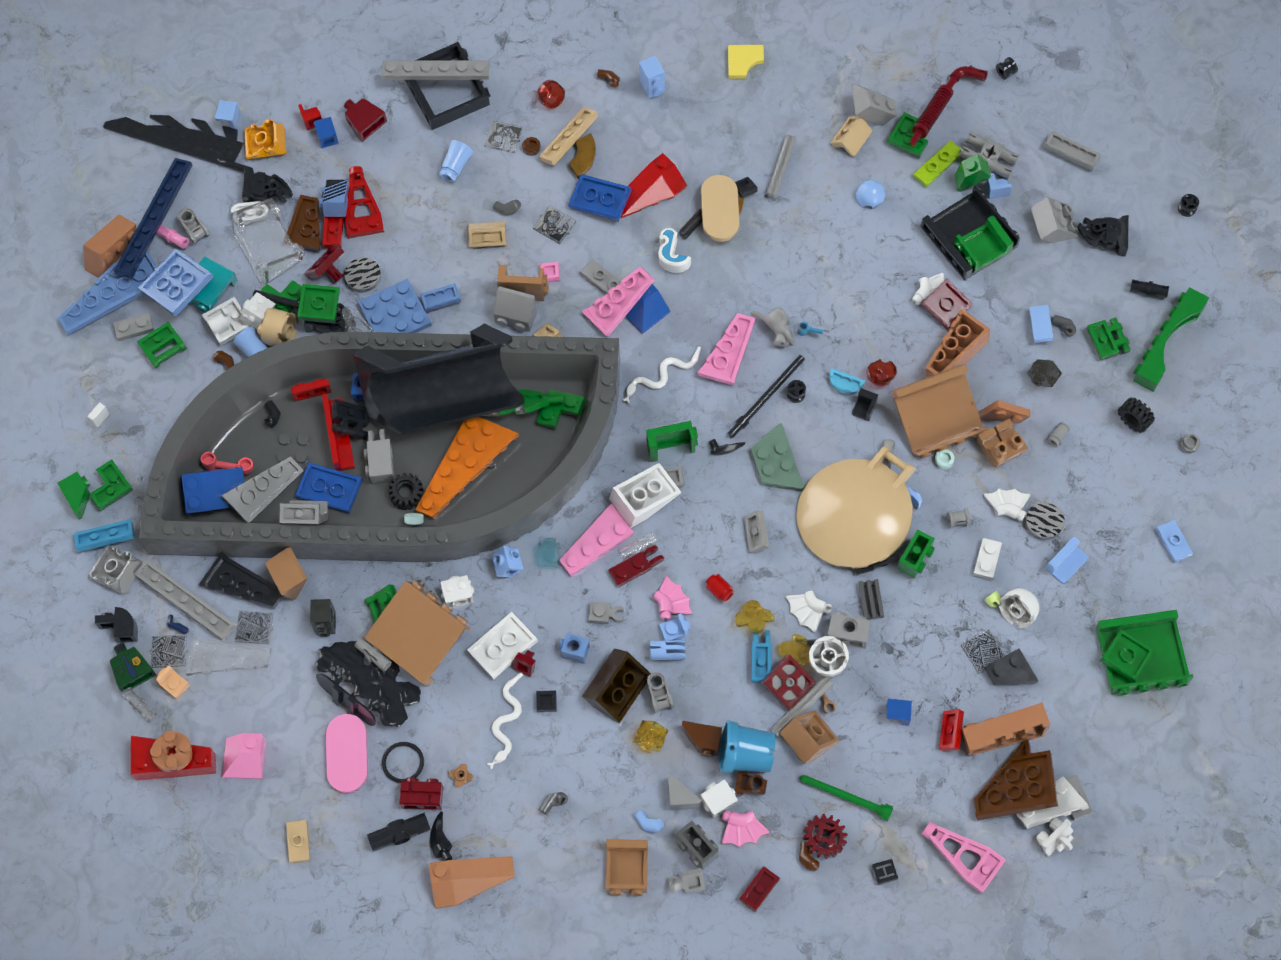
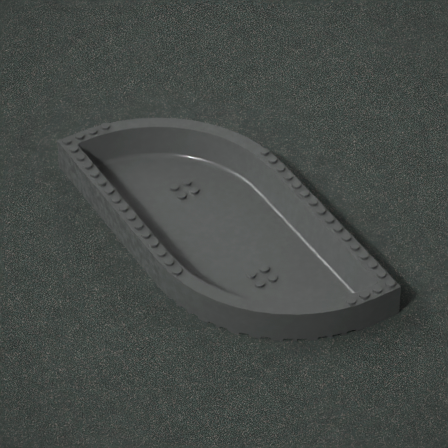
[139,332,621,562]

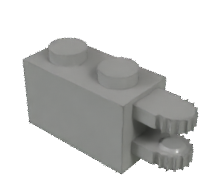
[364,429,394,484]

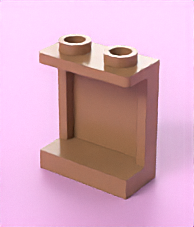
[497,265,549,301]
[605,839,648,896]

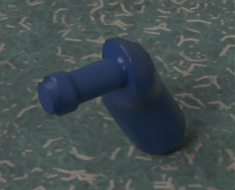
[167,615,189,634]

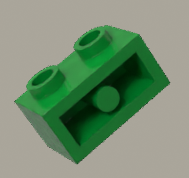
[897,529,935,578]

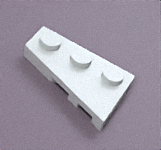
[1015,776,1089,829]

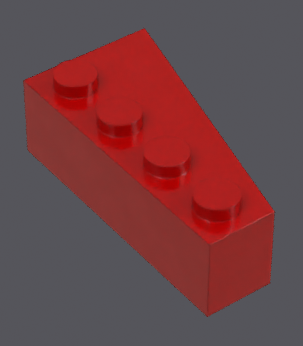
[131,735,216,781]

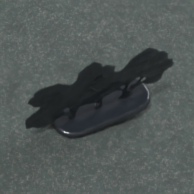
[315,641,421,727]

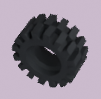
[1118,397,1155,433]
[388,473,424,510]

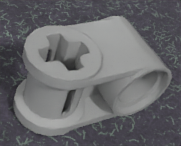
[178,208,210,244]
[647,672,674,713]

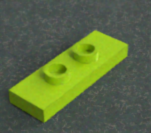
[913,140,961,188]

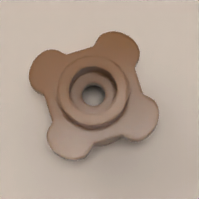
[449,764,473,787]

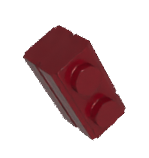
[399,778,444,810]

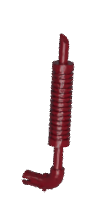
[910,65,988,148]

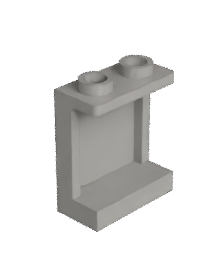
[280,500,328,524]

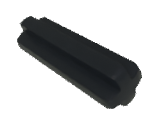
[679,208,702,239]

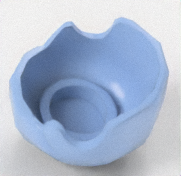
[855,180,886,208]

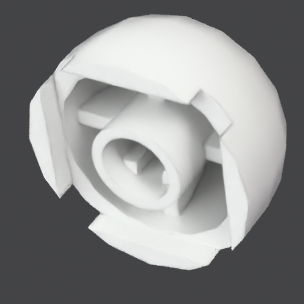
[999,588,1040,628]
[809,636,849,677]

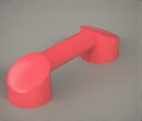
[200,452,254,475]

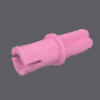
[157,225,189,249]

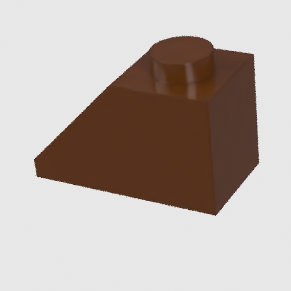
[682,721,722,757]

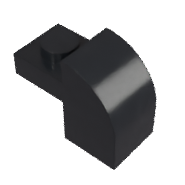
[95,607,138,643]

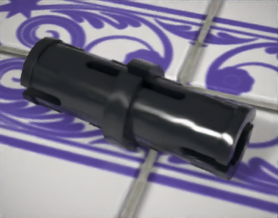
[1130,279,1169,298]

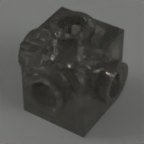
[1027,359,1062,387]

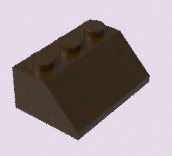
[582,648,651,723]

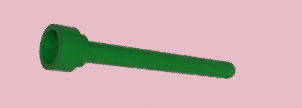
[800,775,894,822]

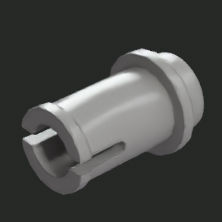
[1048,422,1070,447]

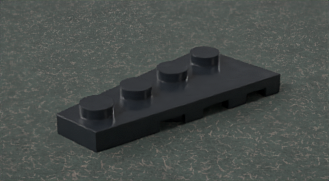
[199,553,283,609]

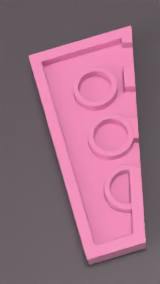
[582,267,655,336]
[697,313,755,386]
[559,503,634,577]

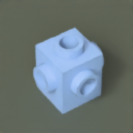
[491,546,524,578]

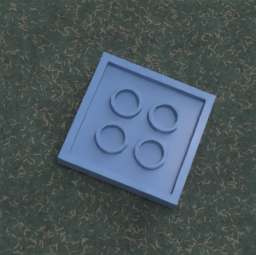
[138,249,214,317]
[358,279,432,333]

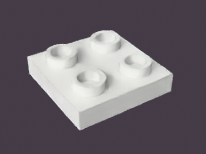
[202,297,252,346]

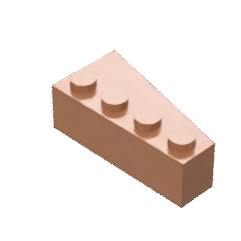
[926,308,990,377]
[961,702,1050,757]

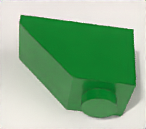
[954,154,991,192]
[57,472,90,519]

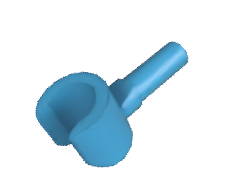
[798,321,824,336]

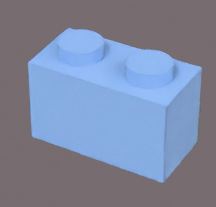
[639,56,665,98]

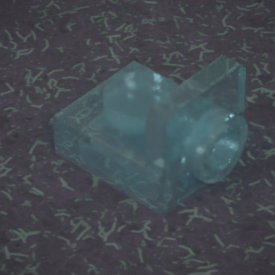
[538,538,560,567]

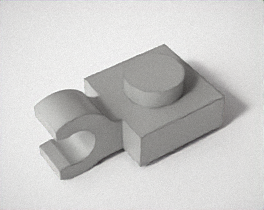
[667,868,706,894]

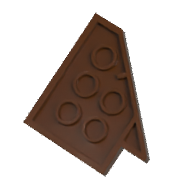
[974,739,1058,820]

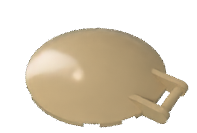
[797,446,916,569]

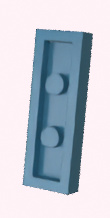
[74,519,135,552]

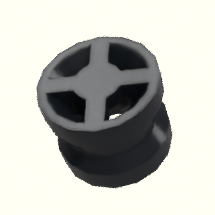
[996,57,1018,80]
[1178,194,1199,217]
[787,380,806,403]

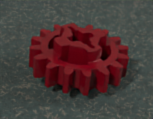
[802,814,848,859]

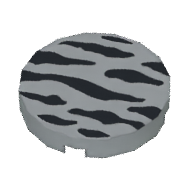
[344,257,381,292]
[1025,502,1065,540]

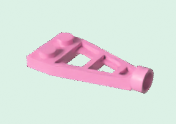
[922,822,1006,894]

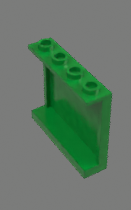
[1096,610,1193,696]

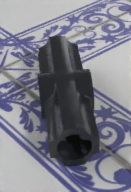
[367,812,431,852]

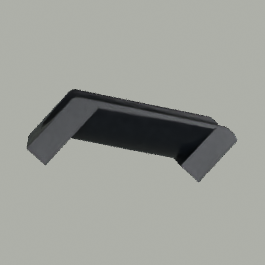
[353,323,525,435]

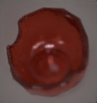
[537,79,565,109]
[866,359,897,387]

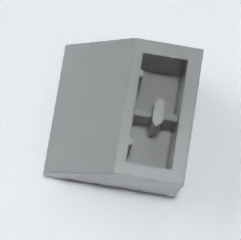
[1031,197,1079,243]

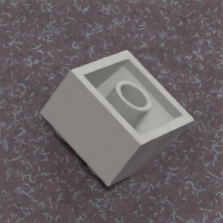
[852,84,897,126]
[493,286,537,332]

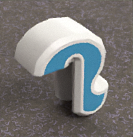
[658,228,691,273]

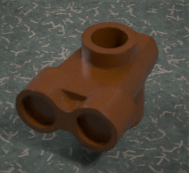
[734,771,768,795]

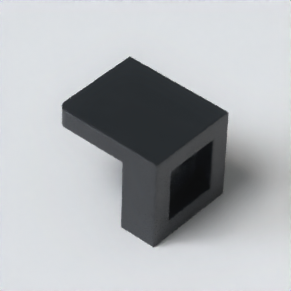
[852,388,879,421]

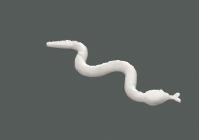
[623,346,701,403]
[487,672,523,769]

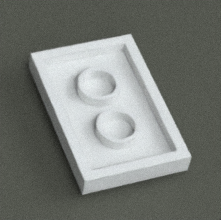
[467,612,538,680]

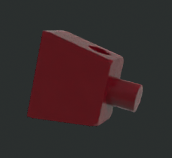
[344,99,387,142]

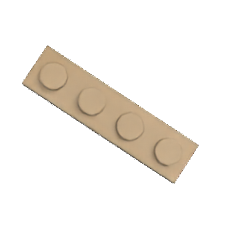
[539,107,598,166]

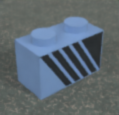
[320,179,349,217]

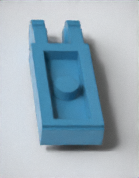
[751,630,772,683]

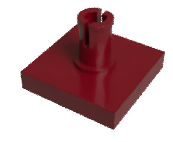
[304,246,344,283]

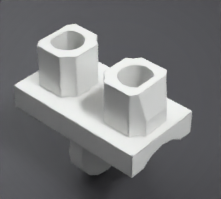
[1036,818,1074,857]

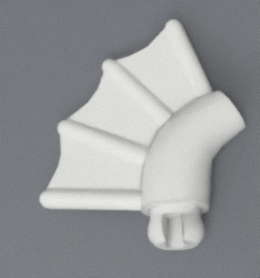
[912,273,944,305]
[984,488,1030,521]
[786,591,832,632]

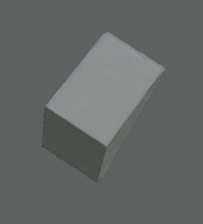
[668,775,702,810]

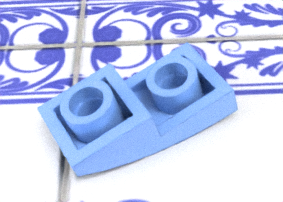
[1029,305,1053,343]

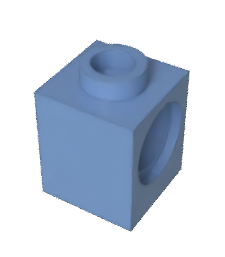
[559,633,590,663]

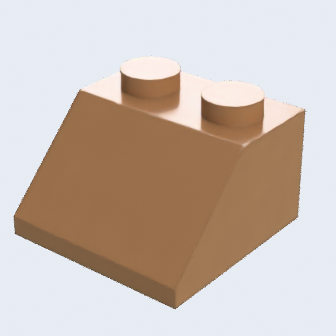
[780,710,840,764]

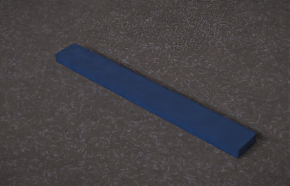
[114,158,193,279]

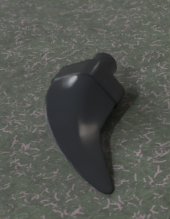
[430,811,453,861]

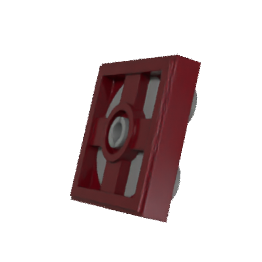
[761,654,816,711]

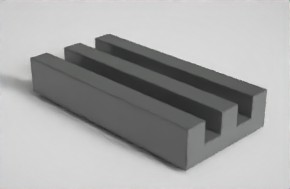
[858,579,884,620]

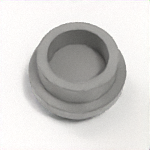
[1181,434,1200,452]

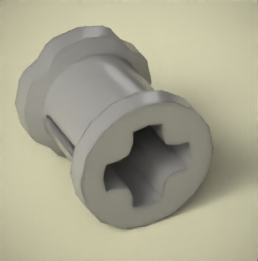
[947,508,970,528]

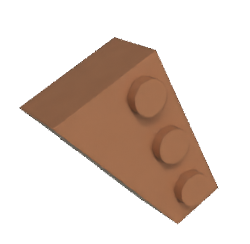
[83,214,137,278]

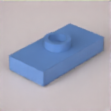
[420,283,461,312]

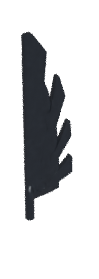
[103,115,249,172]

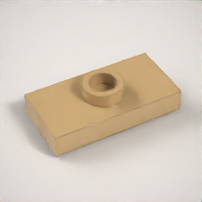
[286,820,310,864]

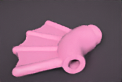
[653,576,692,621]
[722,810,769,847]

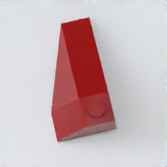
[621,153,687,219]

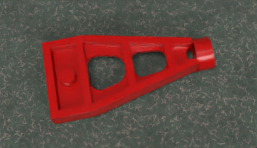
[345,166,384,239]

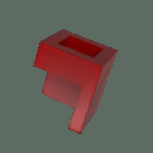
[298,104,322,131]

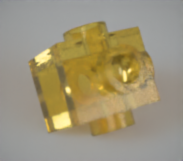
[633,720,668,753]

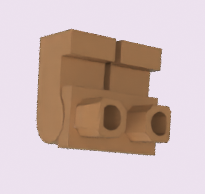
[976,418,1028,467]

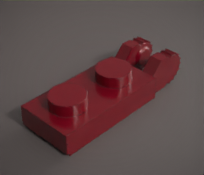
[608,545,664,587]

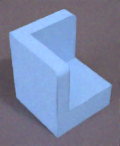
[215,100,240,129]
[985,173,1012,199]

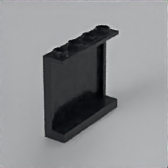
[921,186,1020,281]

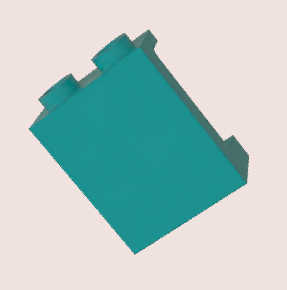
[188,256,238,313]

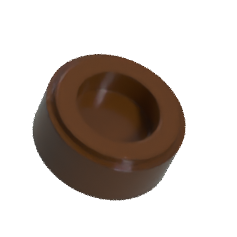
[522,137,541,156]

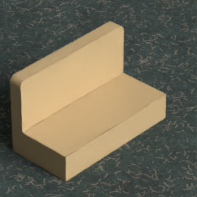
[830,116,872,157]
[468,221,506,247]

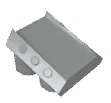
[88,545,143,594]

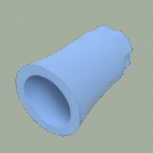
[439,140,473,183]
[233,327,267,357]

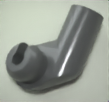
[493,199,521,215]
[1052,315,1076,336]
[539,792,568,815]

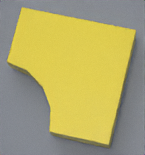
[728,45,764,79]

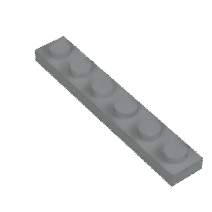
[382,60,490,80]
[134,559,236,641]

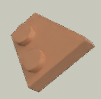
[978,400,1030,423]

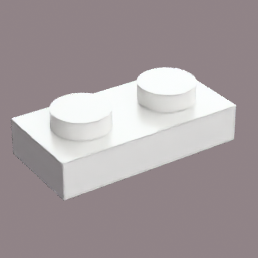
[973,538,1002,580]

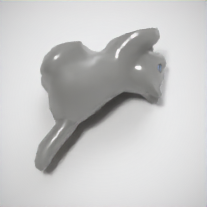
[751,307,796,347]

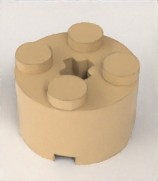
[257,308,298,346]

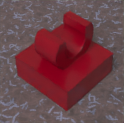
[513,650,536,677]

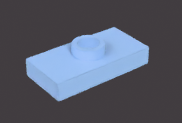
[1156,520,1193,563]

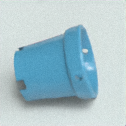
[719,720,775,773]

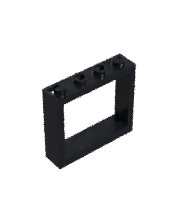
[405,42,491,130]

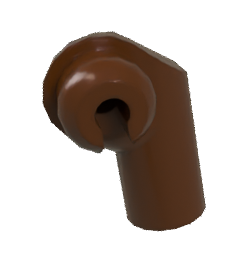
[597,69,620,87]

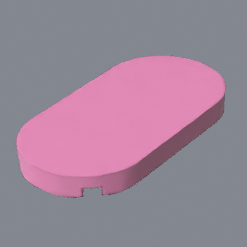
[326,714,368,793]

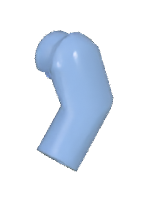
[634,810,664,833]

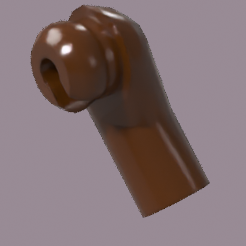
[213,350,235,371]
[799,842,820,871]

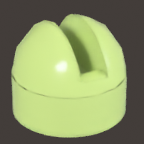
[984,591,1001,608]

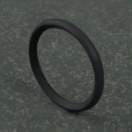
[382,742,424,783]

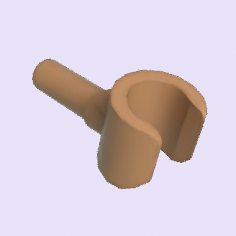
[821,693,836,714]

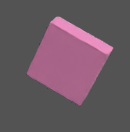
[540,262,560,282]

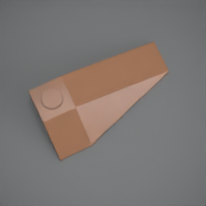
[429,856,515,909]

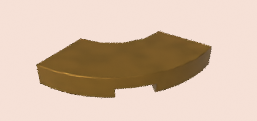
[569,133,596,179]

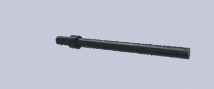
[728,355,805,438]

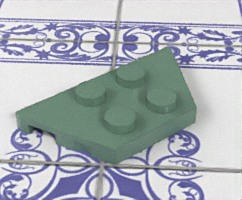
[751,423,804,491]

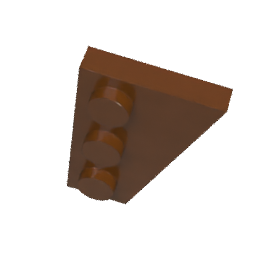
[284,194,320,252]

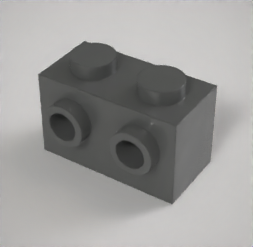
[676,821,719,870]

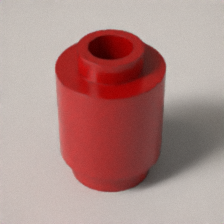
[706,574,735,603]

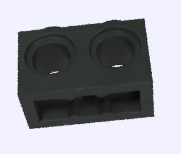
[310,599,336,637]

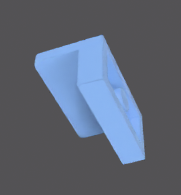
[1046,537,1089,584]

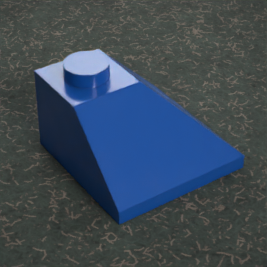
[625,284,671,334]

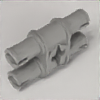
[959,131,1019,180]

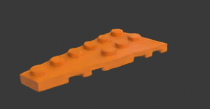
[415,417,519,520]

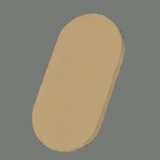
[701,175,740,242]

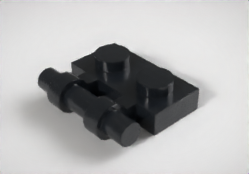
[332,399,369,439]

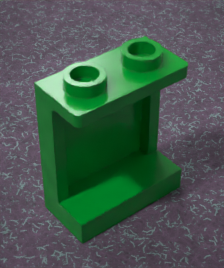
[954,216,1014,272]
[646,421,698,462]

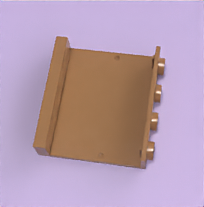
[891,365,988,458]
[364,580,471,686]

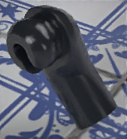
[264,400,281,427]

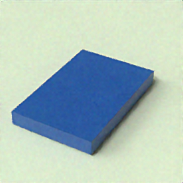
[568,174,632,222]
[295,462,363,514]

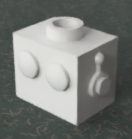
[240,293,276,329]
[440,575,474,609]
[700,779,738,818]

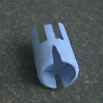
[650,640,686,661]

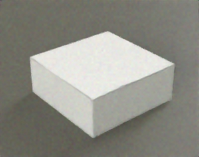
[87,402,110,428]

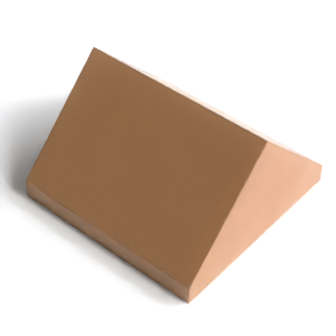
[265,547,307,600]

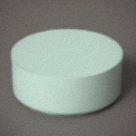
[935,449,954,469]
[404,513,424,525]

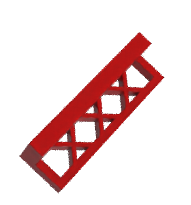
[322,394,355,471]

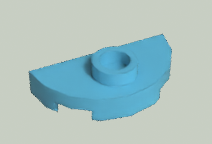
[829,368,866,394]

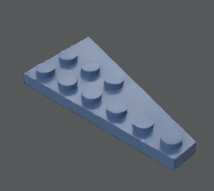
[58,251,157,335]

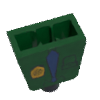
[110,643,157,694]

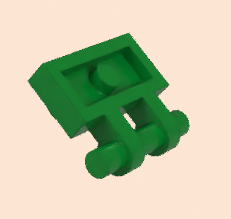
[1087,317,1131,360]

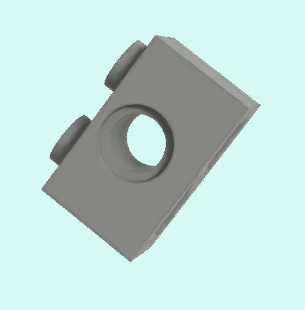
[828,612,871,649]

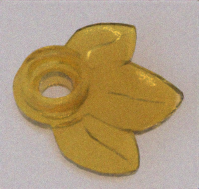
[735,600,774,634]
[777,634,811,666]

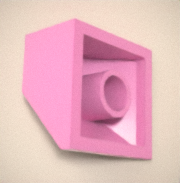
[222,733,267,779]

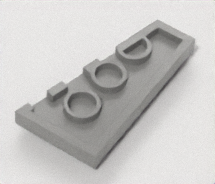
[221,457,304,523]

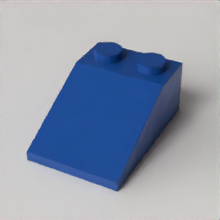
[182,467,245,513]

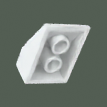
[609,463,681,528]

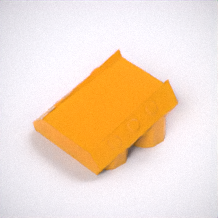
[244,119,288,159]

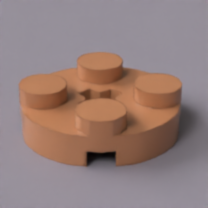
[150,730,193,772]

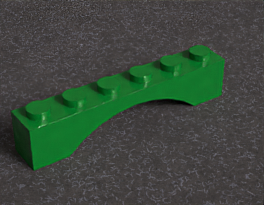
[1133,287,1210,392]

